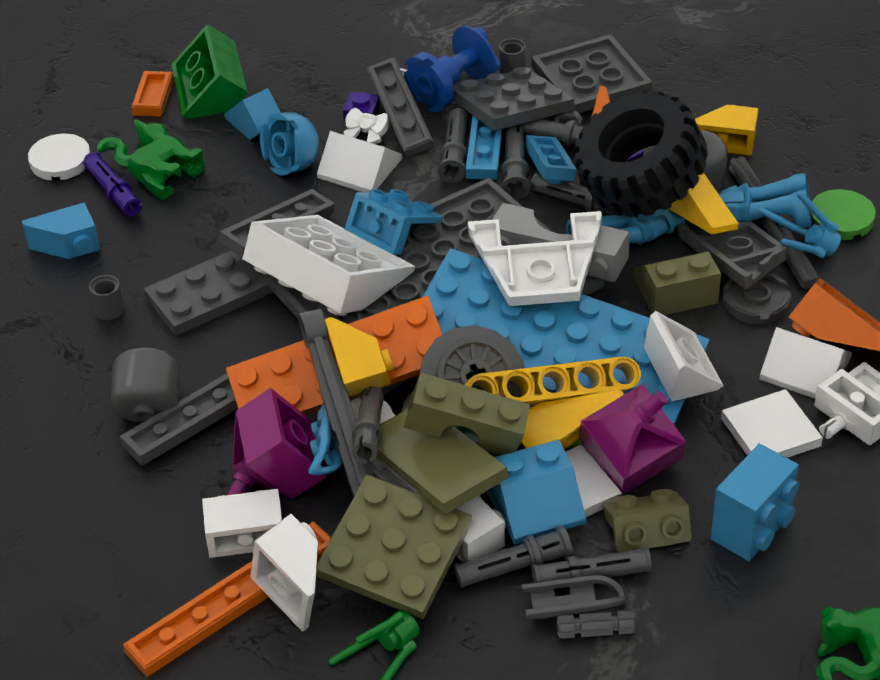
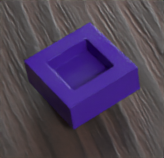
[343,92,380,120]

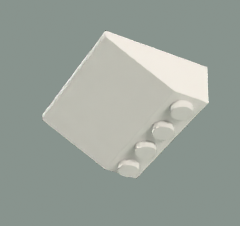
[242,215,415,316]

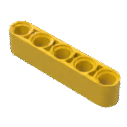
[464,357,641,407]

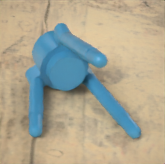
[758,191,841,259]

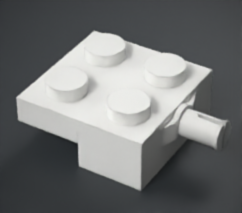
[814,362,880,446]

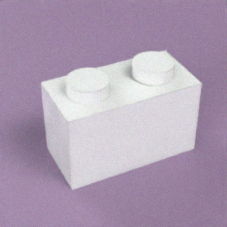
[202,489,282,558]

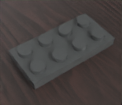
[144,250,273,336]

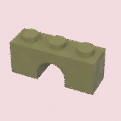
[404,372,530,456]

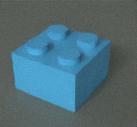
[710,443,800,561]

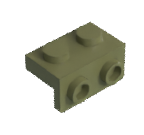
[603,489,692,553]

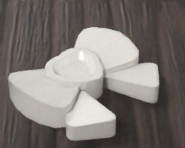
[344,108,389,144]

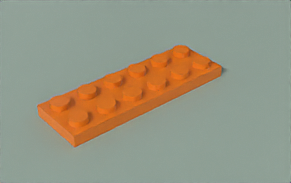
[226,295,443,416]

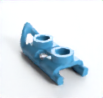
[308,404,342,475]

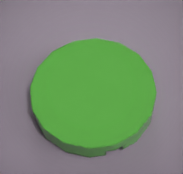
[810,189,876,240]

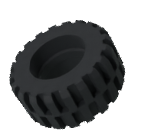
[574,91,708,217]

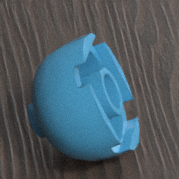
[260,112,319,176]

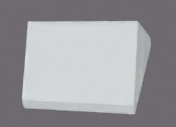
[317,131,402,192]
[644,311,724,402]
[759,327,852,398]

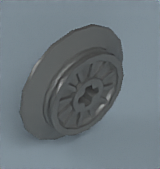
[419,325,525,428]

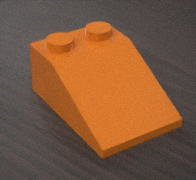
[789,278,880,351]

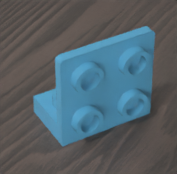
[345,189,443,255]

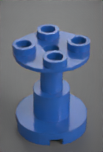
[404,26,501,112]

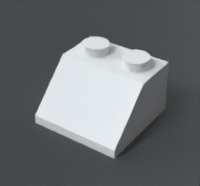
[250,514,318,632]

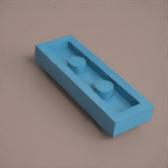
[466,116,503,180]
[524,135,577,184]

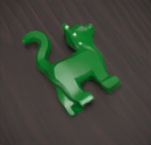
[97,119,205,200]
[816,607,880,680]

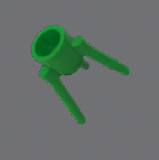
[329,610,419,680]

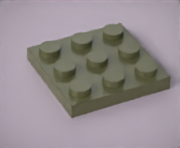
[316,474,472,619]

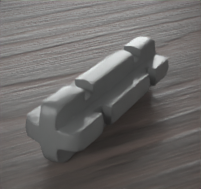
[556,610,636,639]

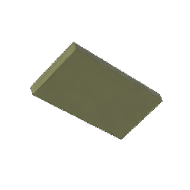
[376,409,509,514]

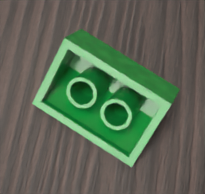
[171,24,248,119]

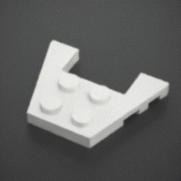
[468,211,602,306]

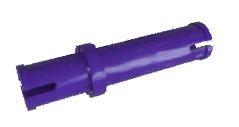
[83,152,142,217]

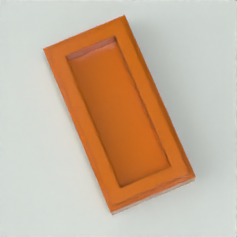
[131,71,174,117]

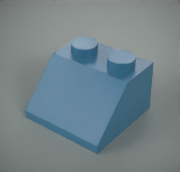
[489,439,586,544]

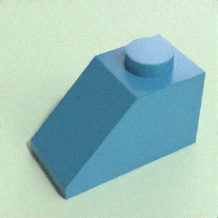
[224,88,281,140]
[22,202,100,259]

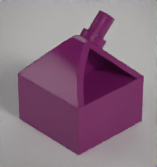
[579,384,686,495]
[227,388,327,499]

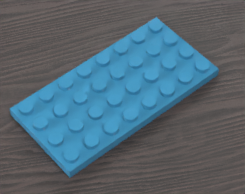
[423,248,710,425]

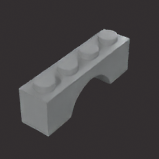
[492,203,629,282]

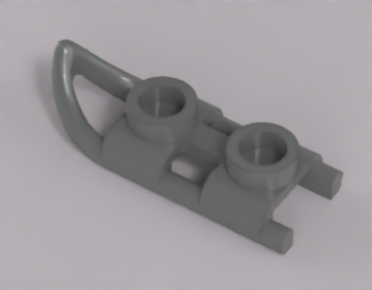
[522,575,627,620]

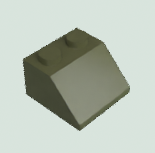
[631,251,721,315]

